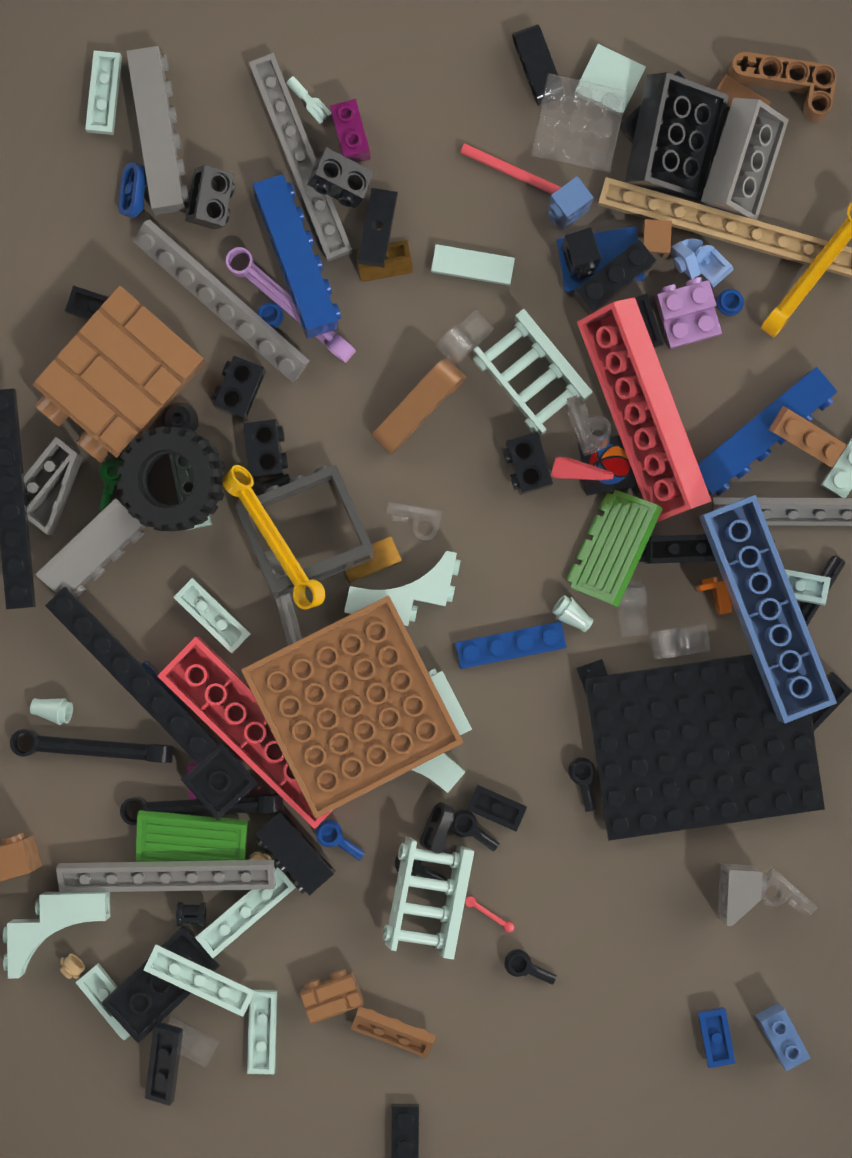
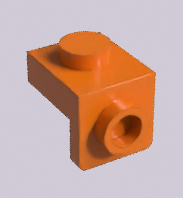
[695,577,733,615]

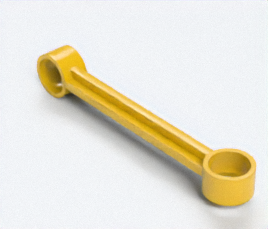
[760,202,852,338]
[222,465,325,609]

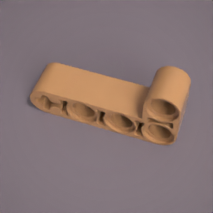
[728,52,836,122]
[372,358,467,454]

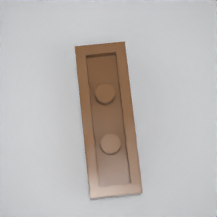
[768,406,847,468]
[350,1006,436,1058]

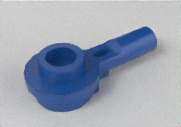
[315,820,365,861]

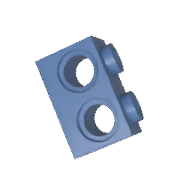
[547,176,594,230]
[755,1003,811,1071]

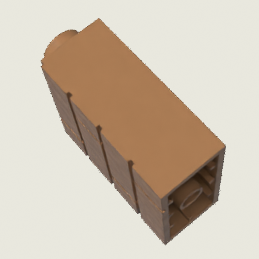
[33,285,206,463]

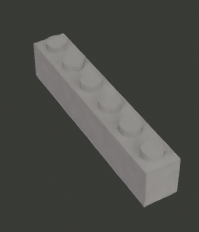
[126,46,189,215]

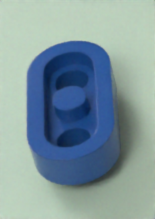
[118,162,147,218]

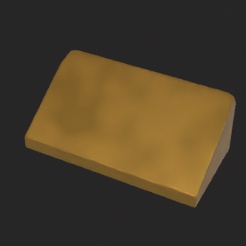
[355,240,413,282]

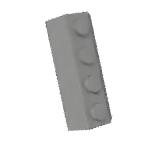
[701,98,789,220]
[35,498,146,598]

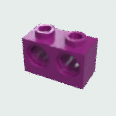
[330,99,371,163]

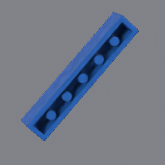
[253,174,341,339]
[698,367,838,496]

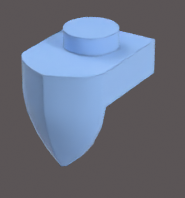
[670,238,703,279]
[695,245,734,288]

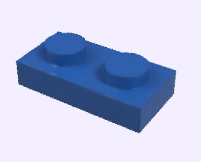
[697,1007,736,1068]

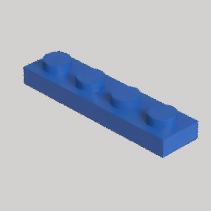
[455,622,567,669]

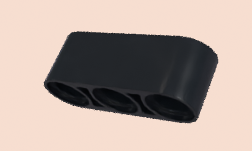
[512,24,564,106]

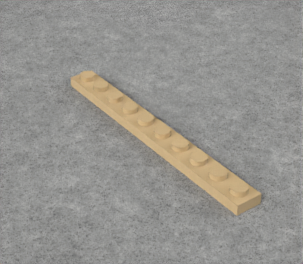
[598,177,852,278]

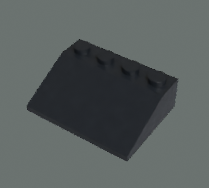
[625,72,729,201]

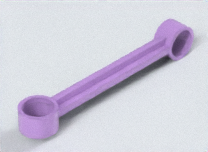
[226,247,356,364]

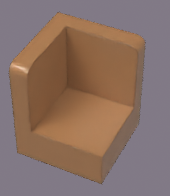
[641,219,672,258]

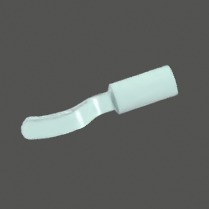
[286,76,331,125]

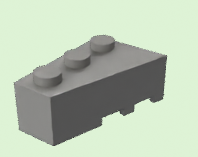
[24,437,83,536]

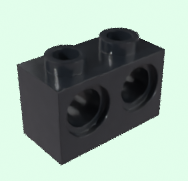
[307,147,374,209]
[185,165,235,230]
[561,227,601,279]
[212,356,266,421]
[243,419,288,479]
[502,432,553,495]

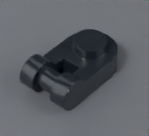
[420,802,455,854]

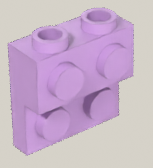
[655,277,722,349]

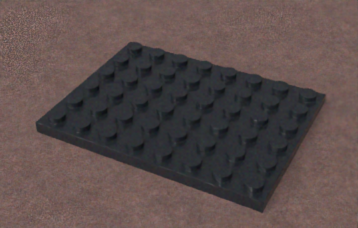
[584,654,825,841]

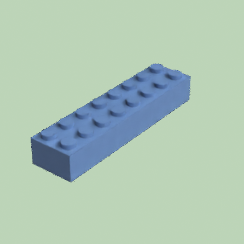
[699,495,837,724]

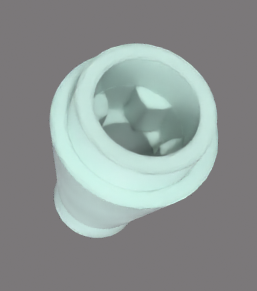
[552,595,594,632]
[30,698,73,725]

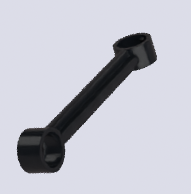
[10,729,173,763]
[120,794,284,825]

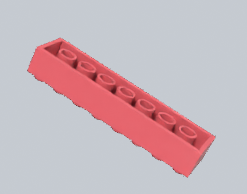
[577,297,712,523]
[158,636,333,829]

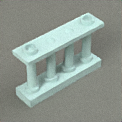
[473,309,593,436]
[383,837,474,959]

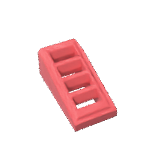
[551,457,614,480]

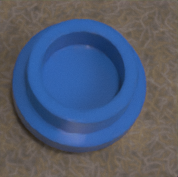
[716,289,744,316]
[257,302,284,329]

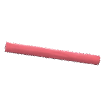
[460,143,561,195]

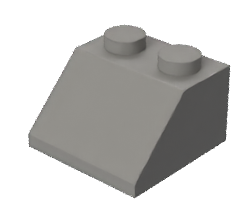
[718,863,767,926]

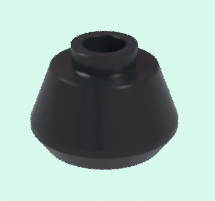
[162,402,198,431]

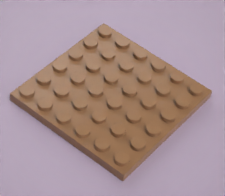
[241,595,464,819]

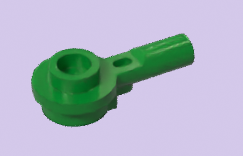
[99,459,123,511]

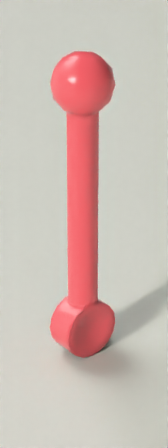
[465,896,514,933]

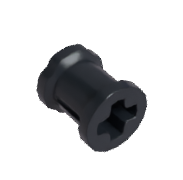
[176,902,207,927]

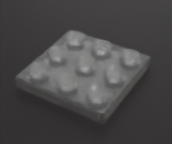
[530,73,628,172]

